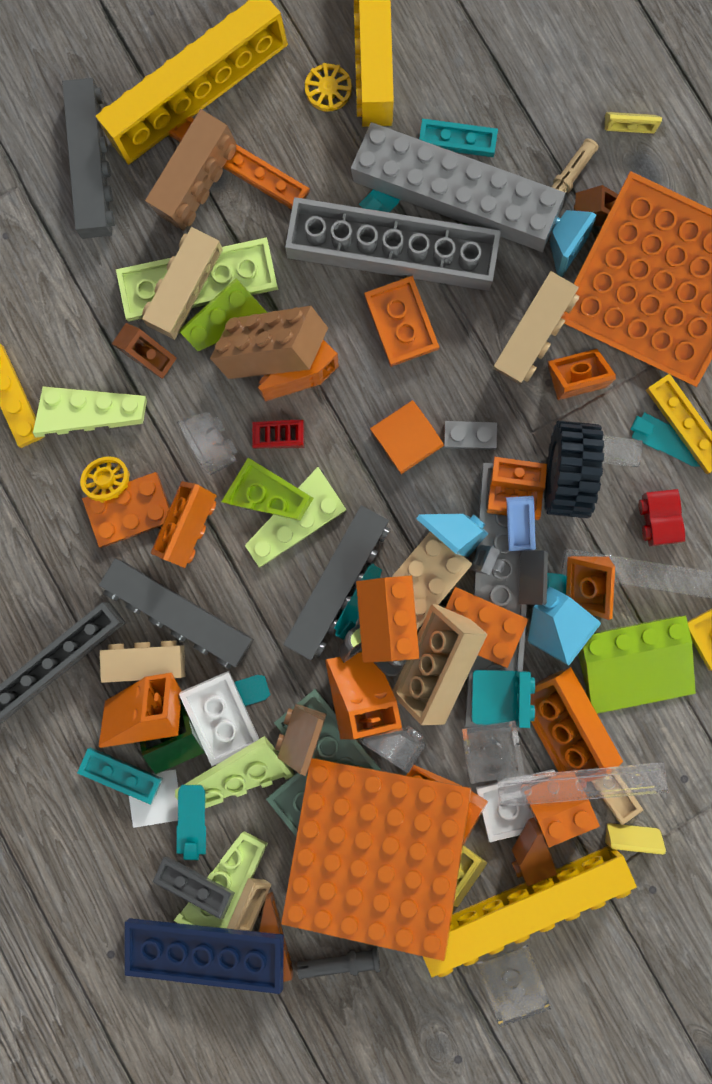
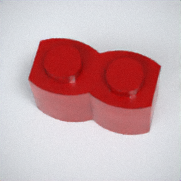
[639,489,685,547]

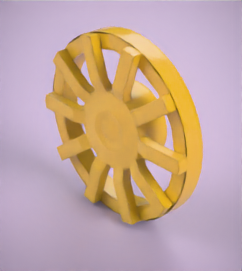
[304,63,352,112]
[80,456,130,503]

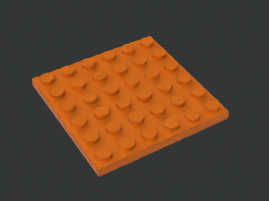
[561,171,712,387]
[281,758,472,961]

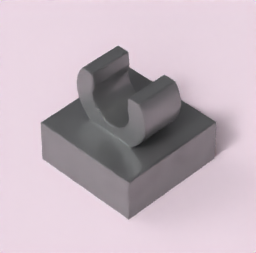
[470,545,506,575]

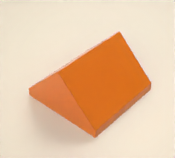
[548,349,616,400]
[566,556,615,620]

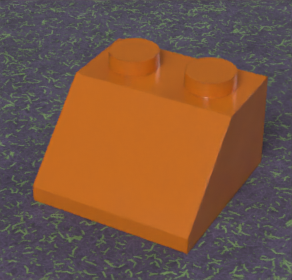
[523,770,600,847]

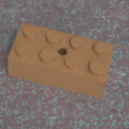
[145,109,237,231]
[210,306,328,379]

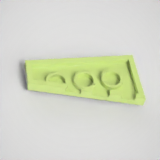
[33,387,147,438]
[245,467,347,568]
[175,736,294,808]
[174,831,268,929]

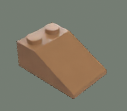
[275,704,327,776]

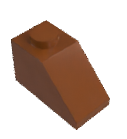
[574,185,618,226]
[112,323,177,379]
[511,817,557,887]

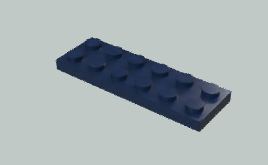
[125,918,284,994]

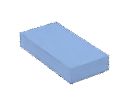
[506,496,536,551]

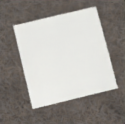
[129,769,178,828]

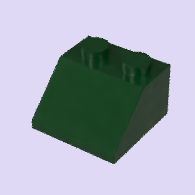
[140,700,205,774]

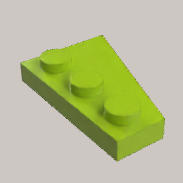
[180,278,268,351]
[221,458,314,520]

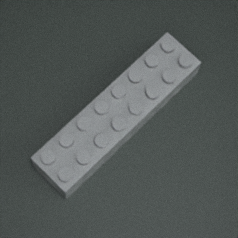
[351,122,566,252]
[285,197,501,291]

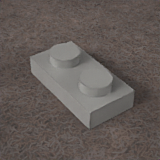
[444,421,497,450]

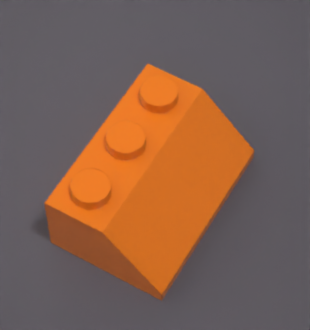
[151,481,217,568]
[356,575,419,663]

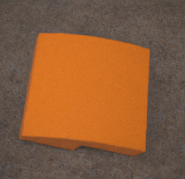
[370,400,444,474]
[487,457,547,520]

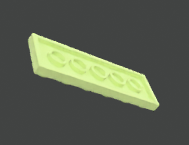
[116,237,278,322]

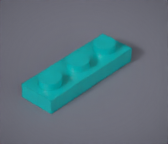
[419,118,498,158]
[77,747,163,805]

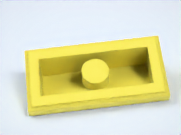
[604,112,662,134]
[605,823,666,855]
[454,846,487,907]

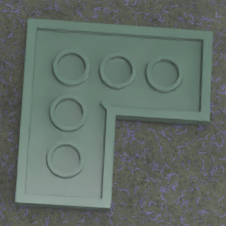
[266,688,382,837]

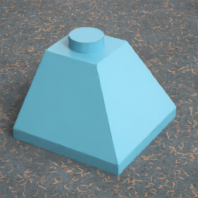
[550,210,596,277]
[416,514,489,557]
[528,586,601,666]

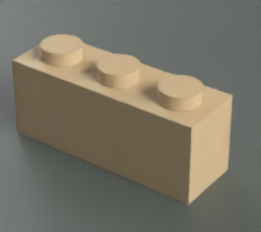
[100,640,186,683]

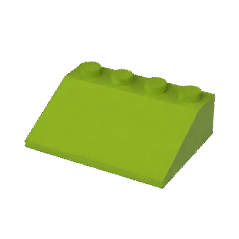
[578,616,696,714]

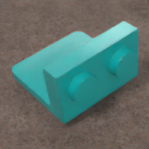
[472,670,535,728]

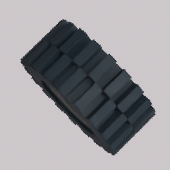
[544,420,604,518]

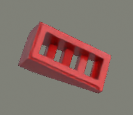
[252,420,305,449]

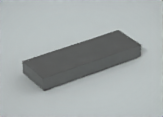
[153,856,235,919]

